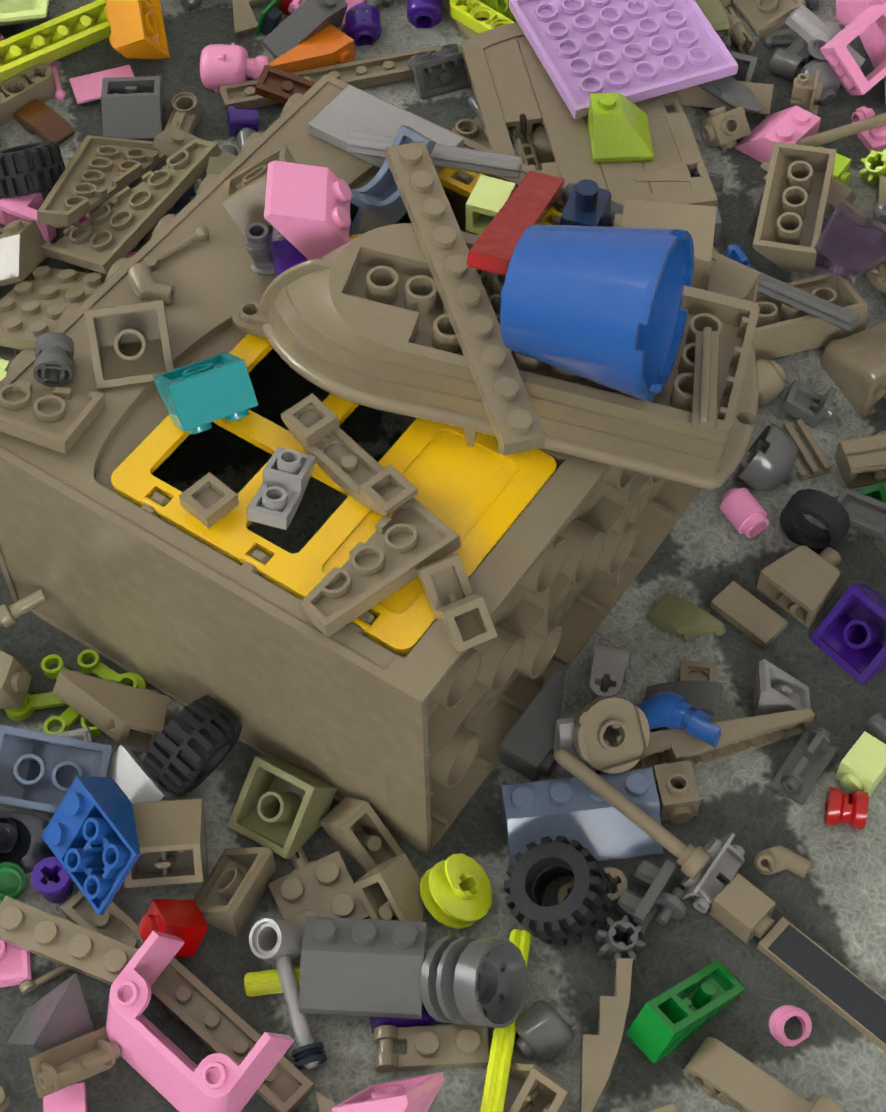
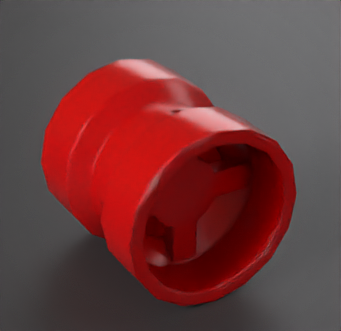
[824,787,869,829]

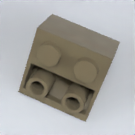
[124,798,209,888]

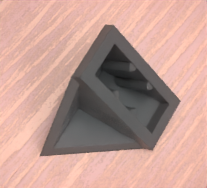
[6,973,95,1056]

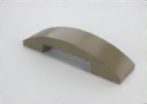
[281,393,418,516]

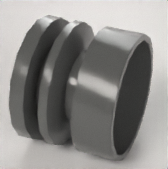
[420,936,528,1028]

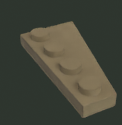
[0,381,106,454]
[300,498,461,637]

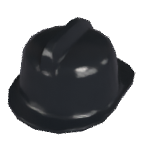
[0,810,56,874]

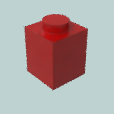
[139,899,208,957]

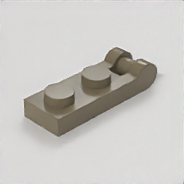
[374,1024,489,1072]

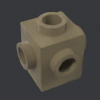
[700,106,751,151]

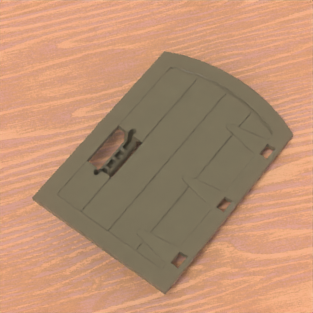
[461,22,718,206]

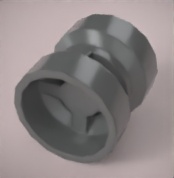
[33,332,74,387]

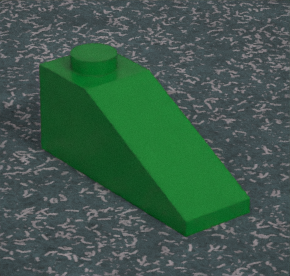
[626,960,746,1064]

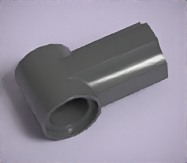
[769,36,814,81]

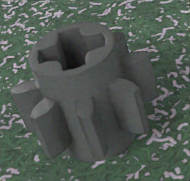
[594,915,646,968]

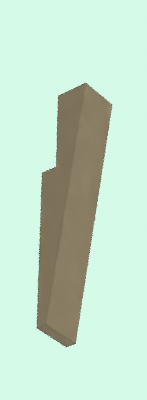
[596,708,815,774]

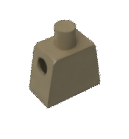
[757,545,841,628]

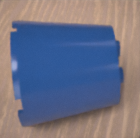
[500,224,694,401]

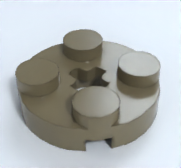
[573,696,650,774]

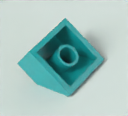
[153,352,258,434]

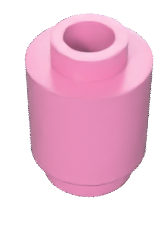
[720,488,769,539]

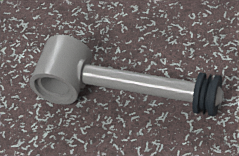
[249,918,327,1070]

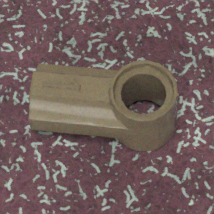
[164,92,201,134]

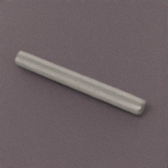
[346,131,522,178]

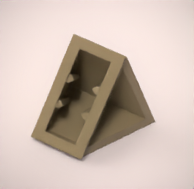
[503,1063,571,1112]

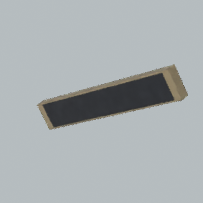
[757,917,886,1052]

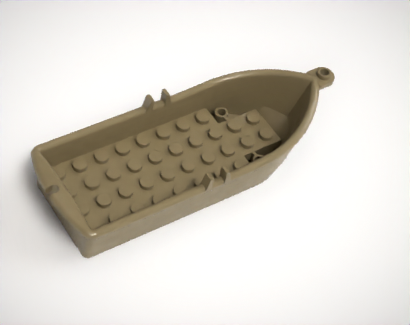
[231,223,760,489]

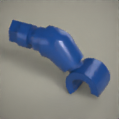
[633,691,721,748]

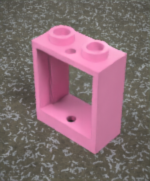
[820,4,886,96]

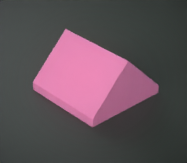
[332,1072,444,1112]

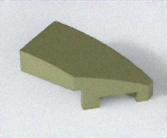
[647,593,726,642]

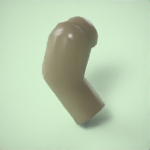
[127,263,175,304]
[754,845,813,879]

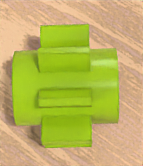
[859,149,886,187]

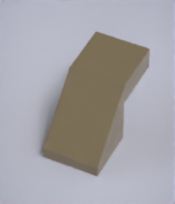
[416,554,498,653]

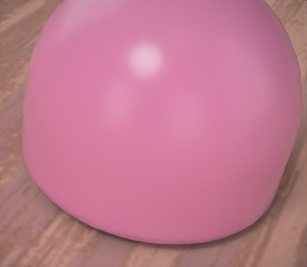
[769,1005,812,1047]

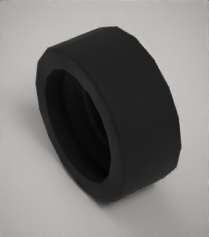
[779,489,851,554]

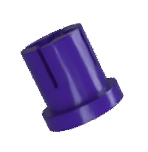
[227,106,259,135]
[31,857,73,903]

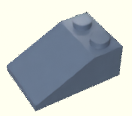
[0,725,112,814]

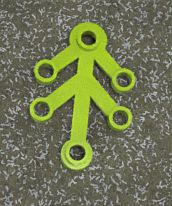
[4,649,146,736]

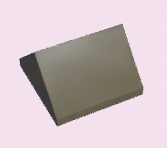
[193,847,277,938]

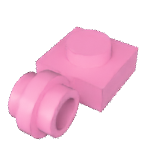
[851,106,886,153]

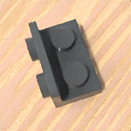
[407,44,471,99]

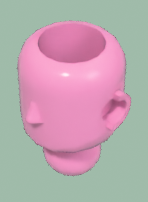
[200,43,270,94]

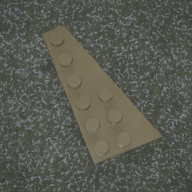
[37,135,168,228]
[40,138,222,275]

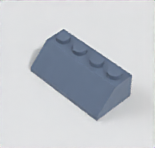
[500,768,663,866]

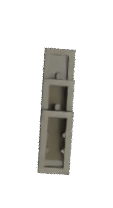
[580,958,633,1112]

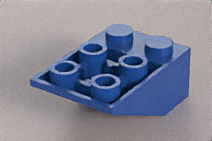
[41,776,141,915]

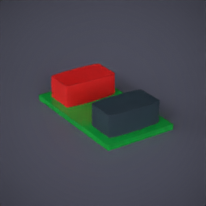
[255,0,293,35]

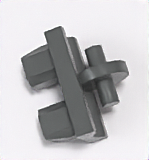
[617,859,687,935]

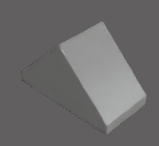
[752,659,811,716]

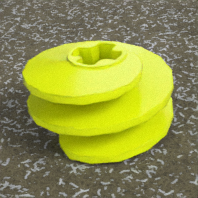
[419,853,493,929]

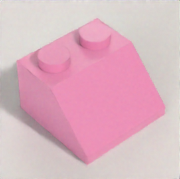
[735,105,821,163]
[264,160,352,260]

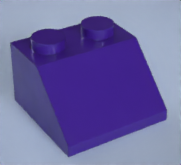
[809,583,886,685]

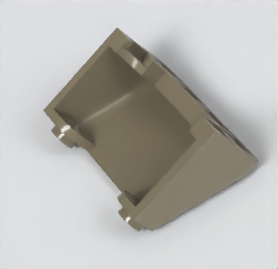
[820,322,886,418]

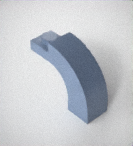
[349,125,436,236]

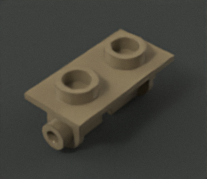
[789,69,823,116]
[29,1027,121,1098]

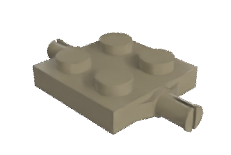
[268,846,371,931]

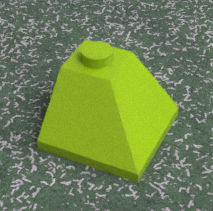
[587,93,654,163]

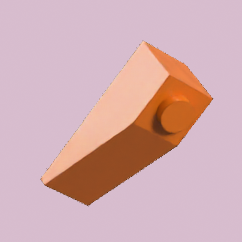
[268,24,355,73]

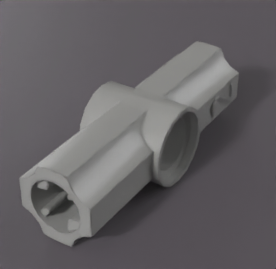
[784,3,866,68]

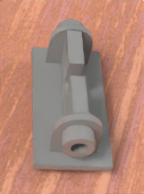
[681,833,745,913]

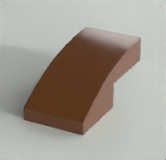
[13,99,75,145]

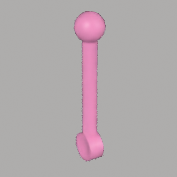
[48,61,66,100]

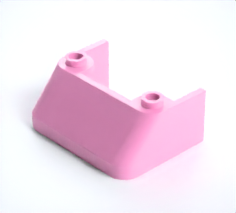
[105,931,295,1112]

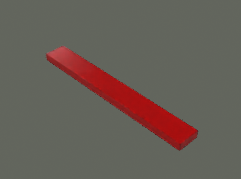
[466,170,565,275]

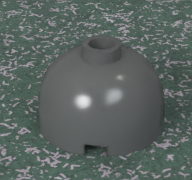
[734,423,799,491]

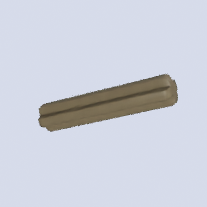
[691,327,720,433]

